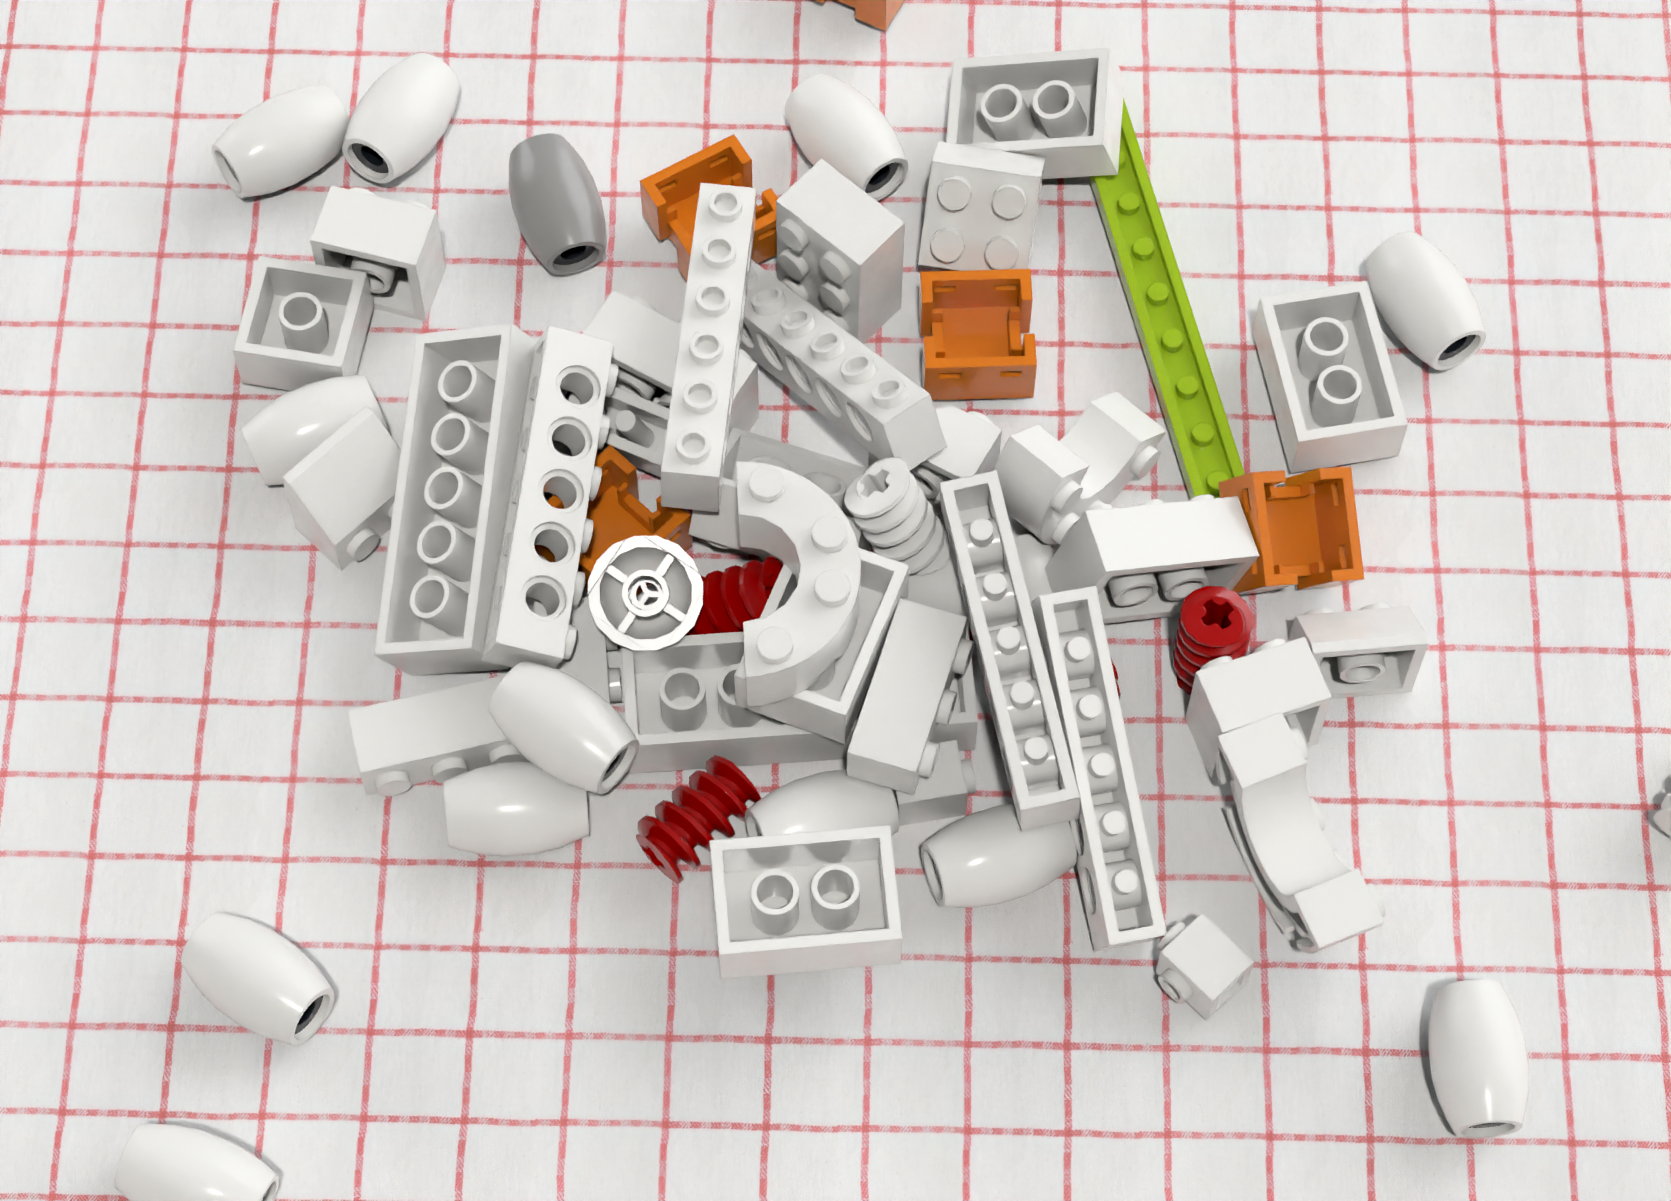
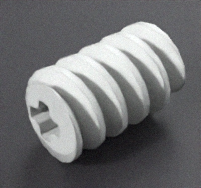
[844,457,952,576]

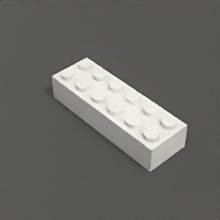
[374,323,537,676]
[621,616,978,774]

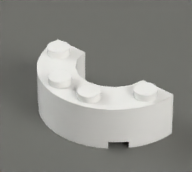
[993,391,1167,545]
[736,461,861,707]
[1215,711,1386,954]

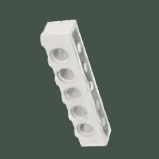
[661,183,757,512]
[740,259,947,471]
[481,325,618,668]
[940,470,1080,832]
[1031,586,1167,952]

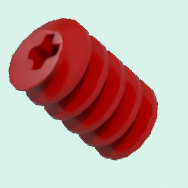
[686,556,783,635]
[1172,586,1253,695]
[636,755,762,884]

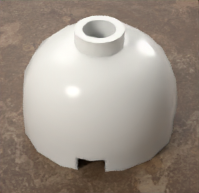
[588,536,703,651]

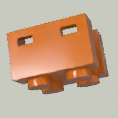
[640,134,778,282]
[919,269,1037,400]
[534,445,692,596]
[1218,466,1364,594]

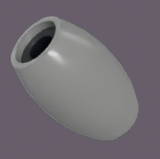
[509,133,605,275]

